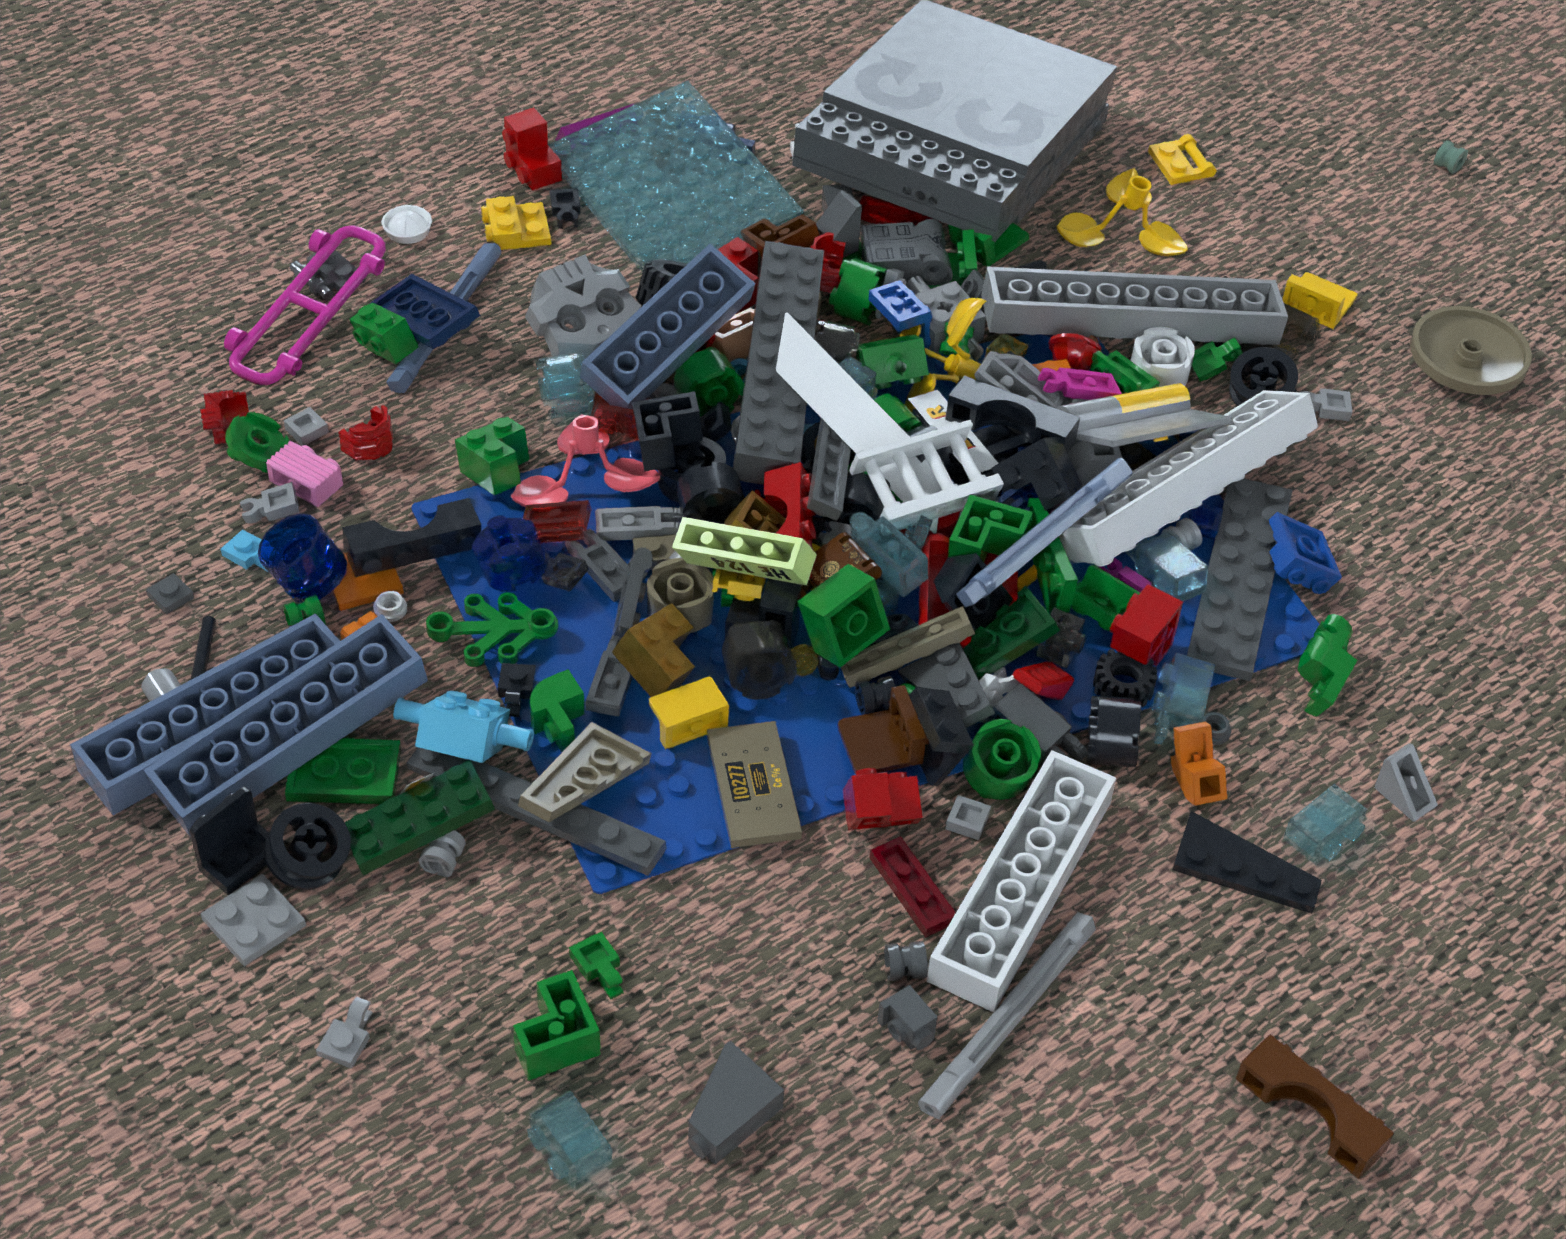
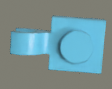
[221,529,280,573]

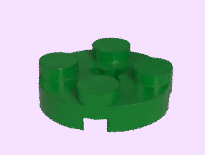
[225,412,289,473]

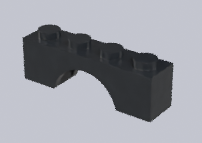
[945,376,1080,453]
[342,498,482,577]

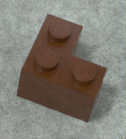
[740,214,820,267]

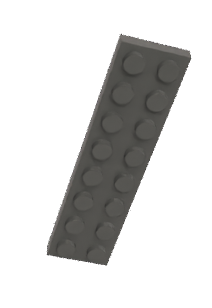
[1185,478,1293,681]

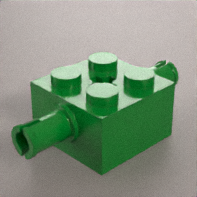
[855,334,929,390]

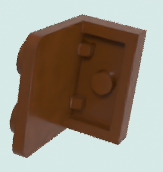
[838,685,929,774]

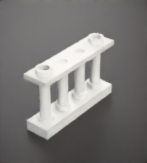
[849,420,1004,536]

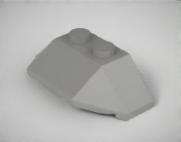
[975,351,1080,446]

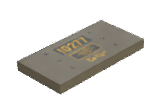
[707,721,802,848]

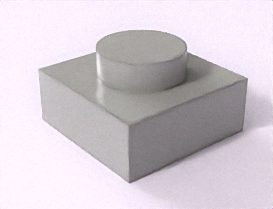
[284,407,329,446]
[945,795,991,841]

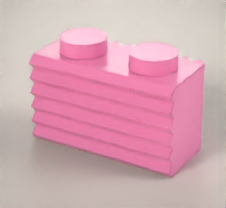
[266,441,343,507]

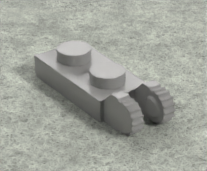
[595,506,682,541]

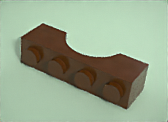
[1236,1034,1394,1179]

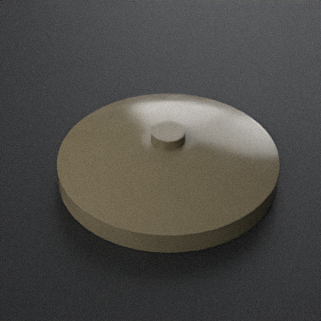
[1410,306,1532,395]

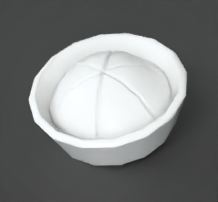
[381,205,432,244]

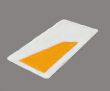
[401,773,434,794]

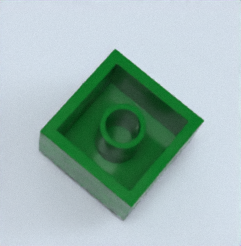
[797,564,890,668]

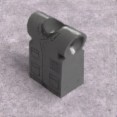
[861,219,953,286]

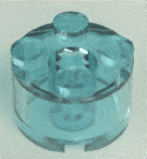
[536,352,594,420]

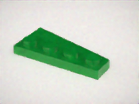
[1027,498,1078,631]

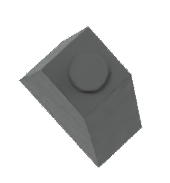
[688,1040,784,1165]

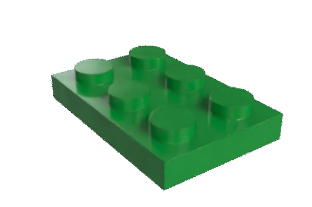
[285,738,401,804]

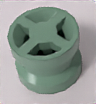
[1434,140,1468,174]

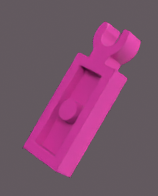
[1038,367,1122,400]

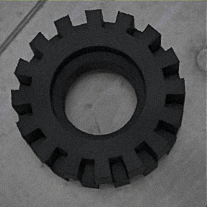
[1093,649,1157,707]

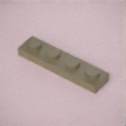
[841,606,975,688]

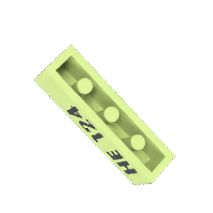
[672,517,817,586]

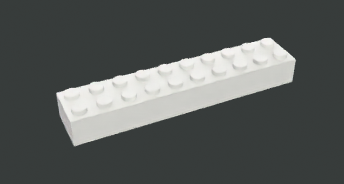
[1059,390,1318,566]

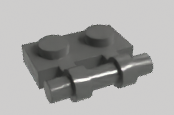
[290,250,365,301]

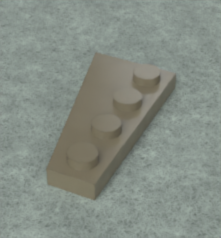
[518,722,652,823]

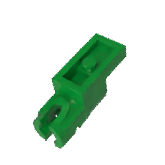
[1298,614,1358,717]

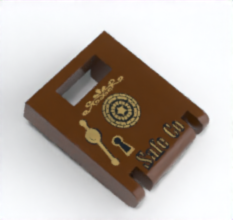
[801,532,882,598]

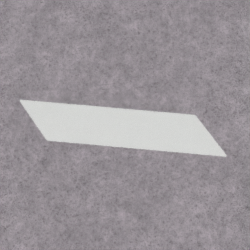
[776,312,942,533]

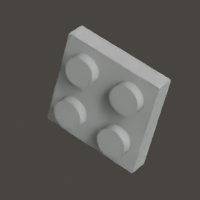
[200,874,306,967]

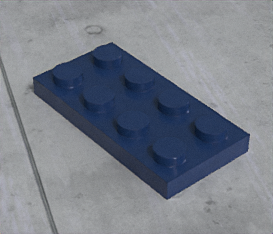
[369,274,480,350]

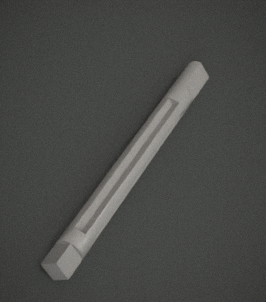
[918,912,1096,1119]

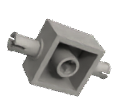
[906,276,986,361]

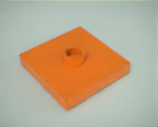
[321,553,404,611]

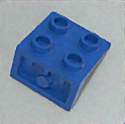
[869,280,932,359]

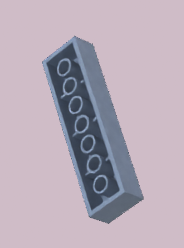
[70,614,340,815]
[144,614,428,838]

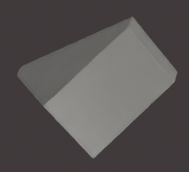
[1374,743,1438,822]

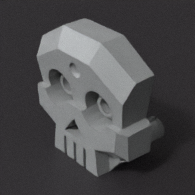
[525,254,642,371]

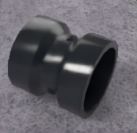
[855,676,895,715]

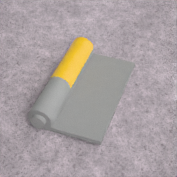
[1056,383,1232,447]

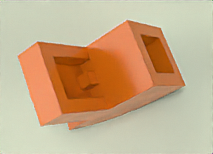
[1170,721,1227,806]

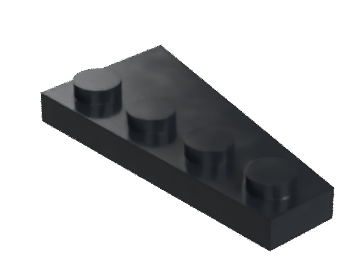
[1172,811,1322,914]

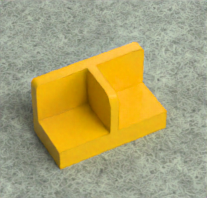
[649,677,729,749]

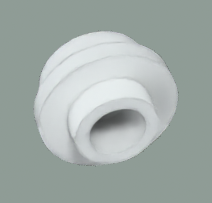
[373,591,407,622]

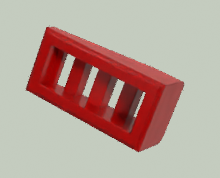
[1012,662,1074,701]

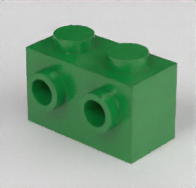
[349,302,419,364]

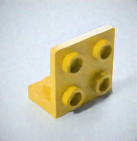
[1282,272,1358,329]

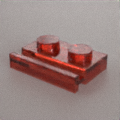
[518,500,592,544]

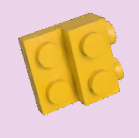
[481,196,551,250]

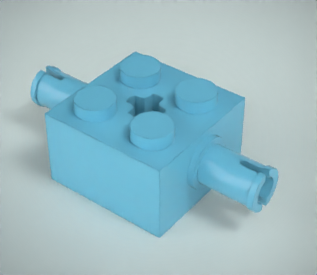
[393,691,534,763]

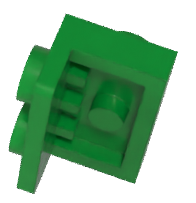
[1090,350,1160,394]
[1071,565,1140,631]

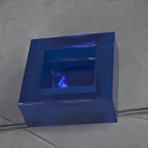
[1188,505,1224,540]

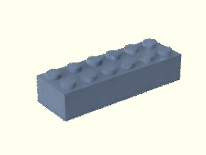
[580,243,755,418]

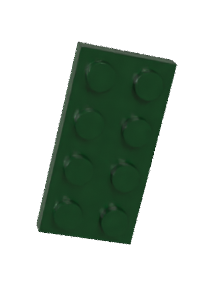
[345,760,495,876]

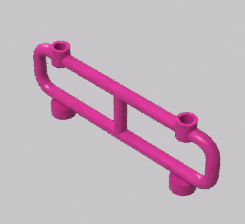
[224,225,386,385]

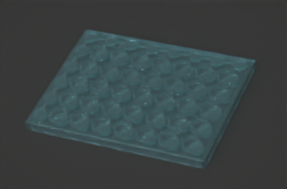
[548,80,804,273]

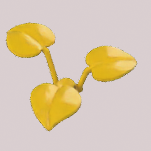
[1056,168,1188,256]
[900,298,986,412]

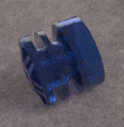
[257,514,348,603]

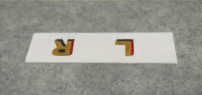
[908,390,999,472]

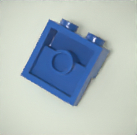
[1268,512,1342,594]

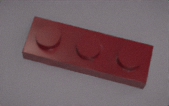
[869,836,956,938]

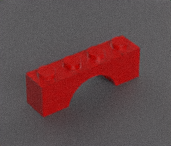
[764,462,816,578]

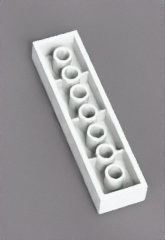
[927,750,1116,1013]

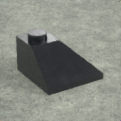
[934,553,1013,638]

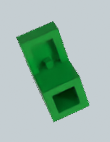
[530,669,585,752]

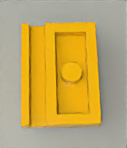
[712,569,766,601]

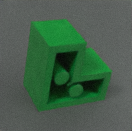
[455,416,530,496]
[948,495,1033,562]
[513,970,600,1081]

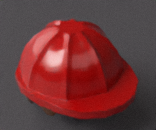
[1049,333,1102,371]

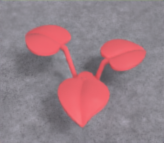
[511,414,660,510]

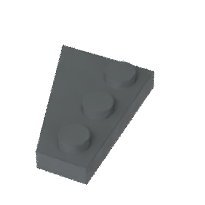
[897,643,995,728]

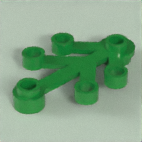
[426,592,559,667]

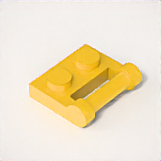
[1148,134,1216,185]

